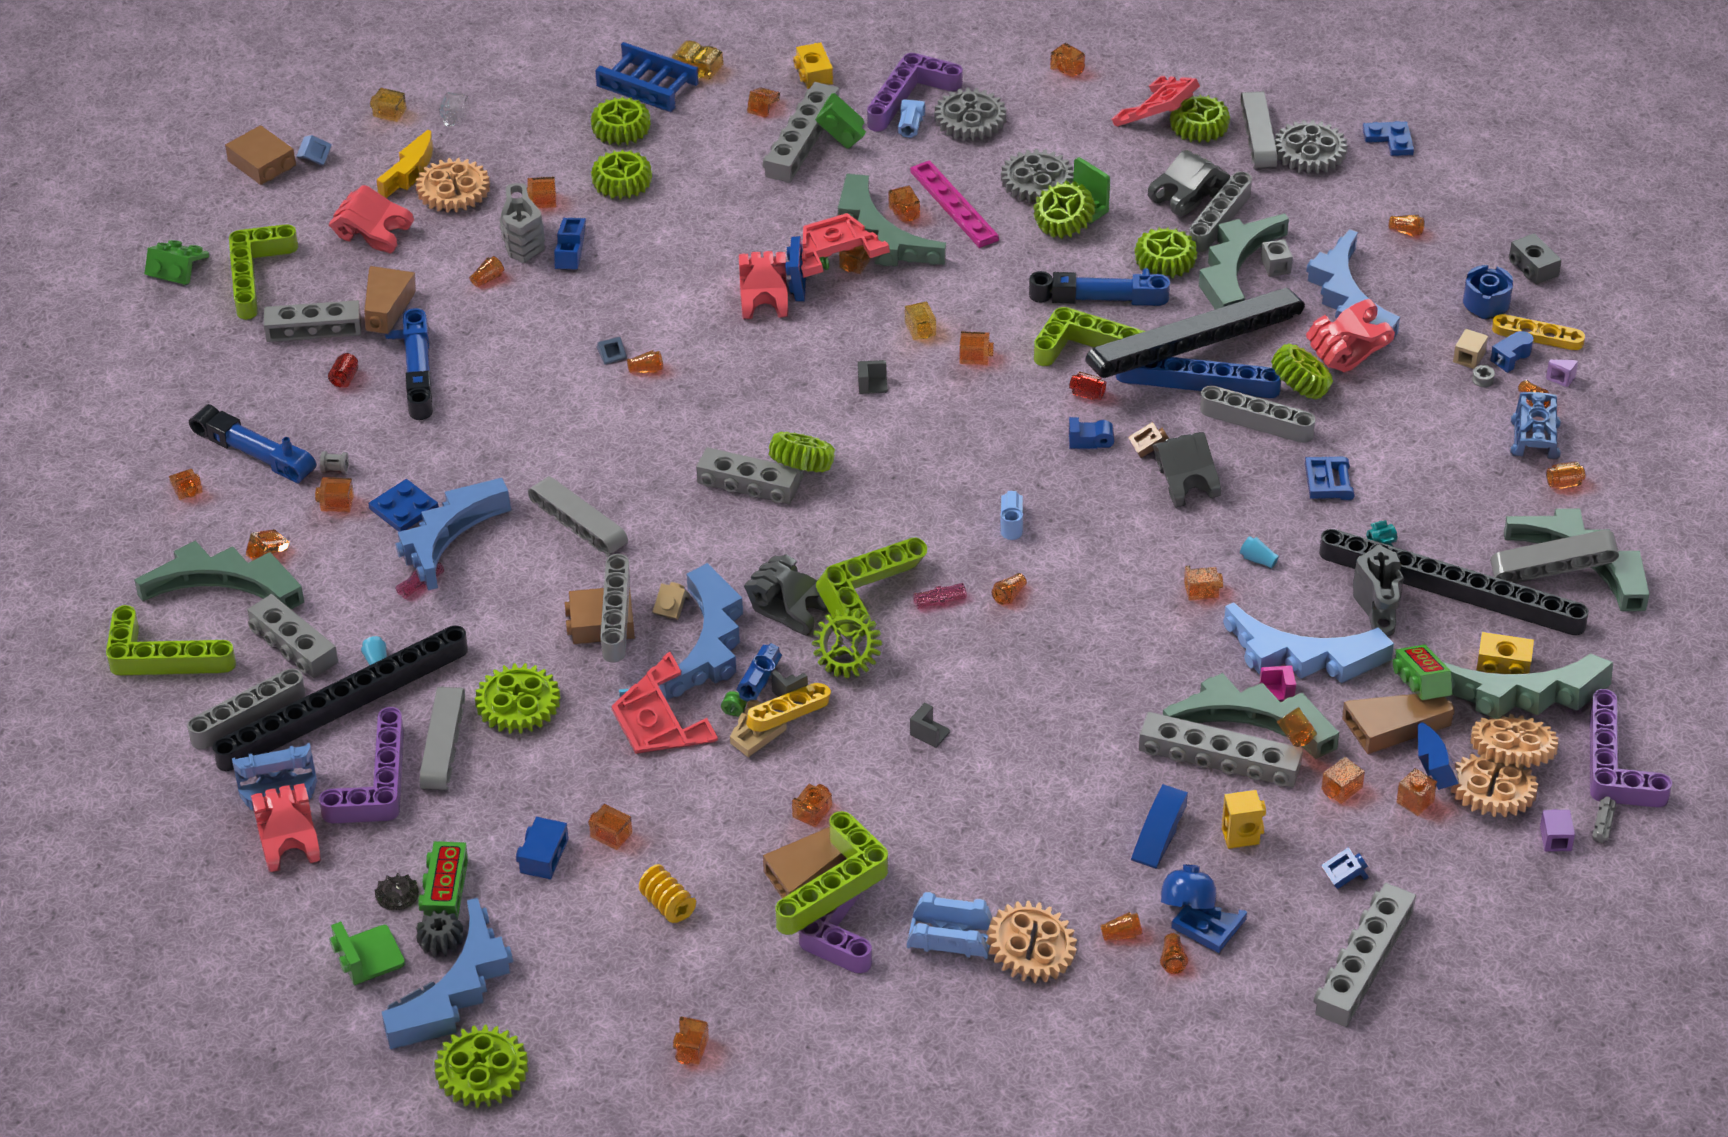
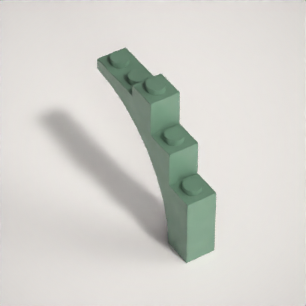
[838,174,946,266]
[1199,213,1289,309]
[1504,508,1649,611]
[134,540,304,609]
[1444,653,1613,719]
[1163,673,1339,759]

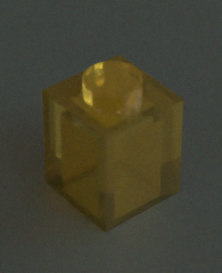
[370,87,407,122]
[905,301,936,340]

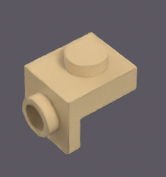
[652,582,690,620]

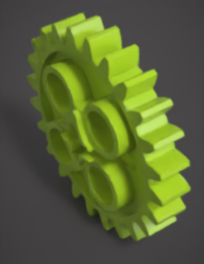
[475,663,560,734]
[434,1025,528,1108]

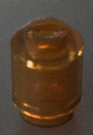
[1546,461,1585,489]

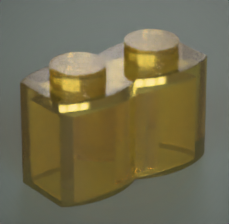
[672,41,724,79]

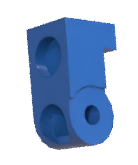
[1490,331,1534,373]
[1068,417,1114,449]

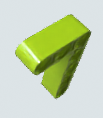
[229,224,298,320]
[1034,307,1145,366]
[816,537,927,639]
[106,605,236,676]
[775,811,888,935]

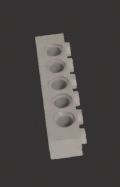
[762,82,839,183]
[1139,712,1303,788]
[1313,882,1416,1028]

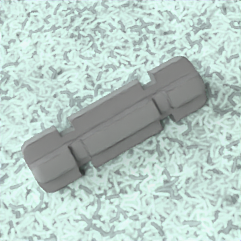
[1592,797,1616,843]

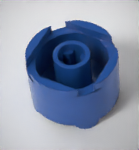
[1463,265,1513,319]

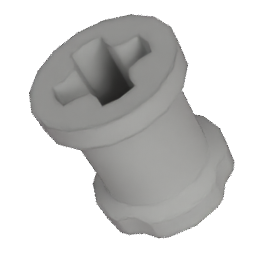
[320,451,349,474]

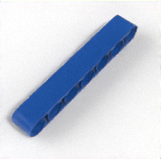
[1115,357,1282,398]

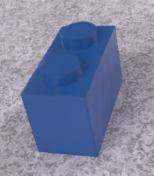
[516,817,569,879]

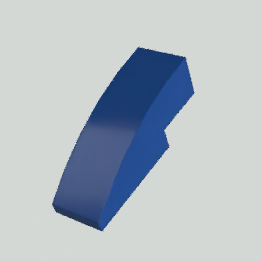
[554,218,586,269]
[1418,723,1459,790]
[1131,784,1188,869]

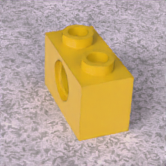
[793,42,833,89]
[1476,632,1534,674]
[1221,790,1266,849]

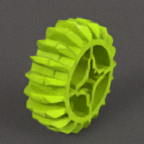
[1170,94,1230,144]
[591,97,651,146]
[591,149,652,200]
[1033,180,1095,239]
[1134,227,1197,279]
[1271,343,1333,399]
[768,431,835,473]
[812,608,882,679]

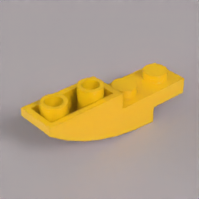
[376,130,433,198]

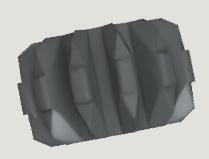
[416,910,463,957]

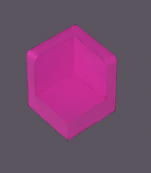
[1259,665,1296,702]

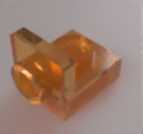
[747,87,780,117]
[169,468,203,500]
[246,529,289,561]
[1277,707,1317,747]

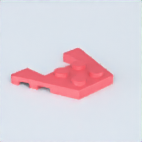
[1111,76,1200,126]
[801,213,890,278]
[611,652,718,754]

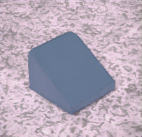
[596,337,627,365]

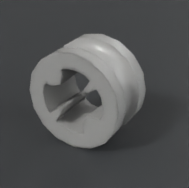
[1472,365,1495,387]

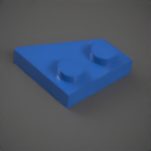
[1171,905,1248,953]

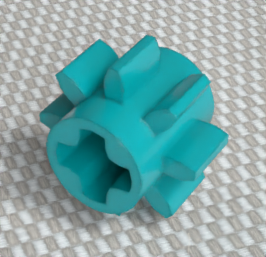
[1366,520,1398,546]

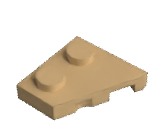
[730,700,787,757]

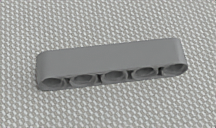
[1240,91,1277,168]
[1189,172,1252,252]
[1200,386,1315,443]
[528,476,628,557]
[1490,530,1619,583]
[600,554,630,663]
[187,669,305,749]
[420,687,465,790]

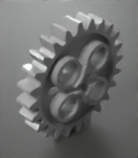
[934,88,1006,141]
[1274,120,1348,174]
[1001,149,1074,203]

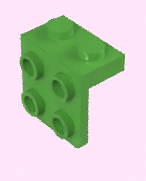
[815,93,866,149]
[1073,157,1110,224]
[144,240,209,285]
[329,922,405,986]

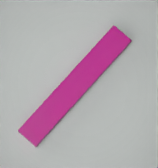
[910,160,999,248]

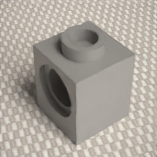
[1261,239,1293,277]

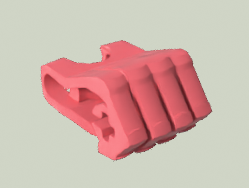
[329,185,414,253]
[739,251,788,319]
[1306,299,1395,373]
[251,784,321,872]

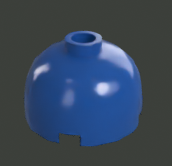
[1161,864,1216,909]

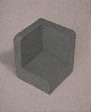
[858,360,888,394]
[771,670,808,703]
[910,703,950,748]

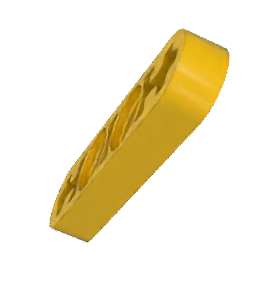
[1492,314,1585,350]
[746,683,831,732]

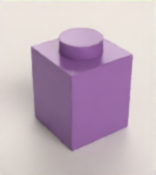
[1540,809,1575,851]

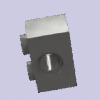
[1509,233,1562,285]

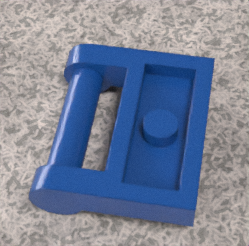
[1305,456,1355,500]

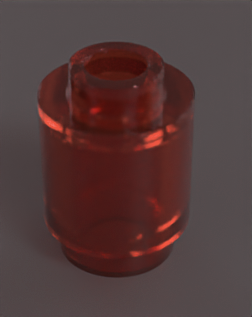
[328,353,358,387]
[1069,371,1107,401]

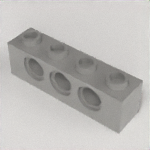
[264,300,361,342]
[696,447,800,504]
[247,594,338,678]

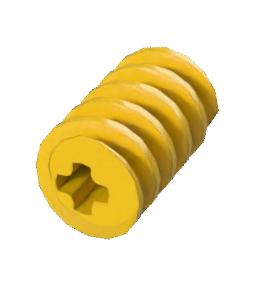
[639,864,696,923]

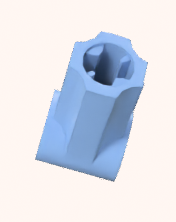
[898,99,925,138]
[1000,491,1023,540]

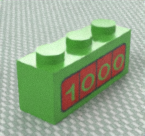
[1393,645,1452,700]
[419,841,468,918]

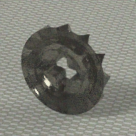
[375,873,419,910]

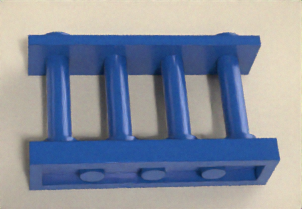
[595,42,698,112]

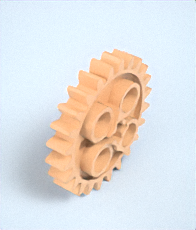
[416,158,490,213]
[1470,714,1559,768]
[1450,754,1538,817]
[986,901,1077,983]

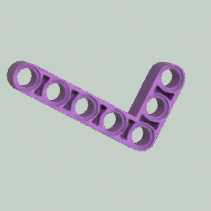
[867,53,963,132]
[1590,689,1672,807]
[319,707,404,823]
[799,892,872,973]

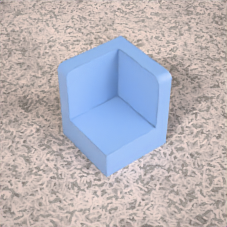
[296,135,332,165]

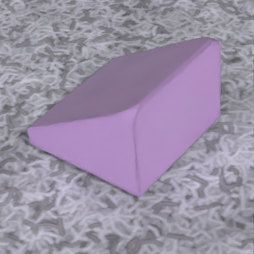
[1546,360,1578,387]

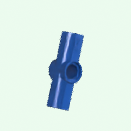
[736,643,782,702]

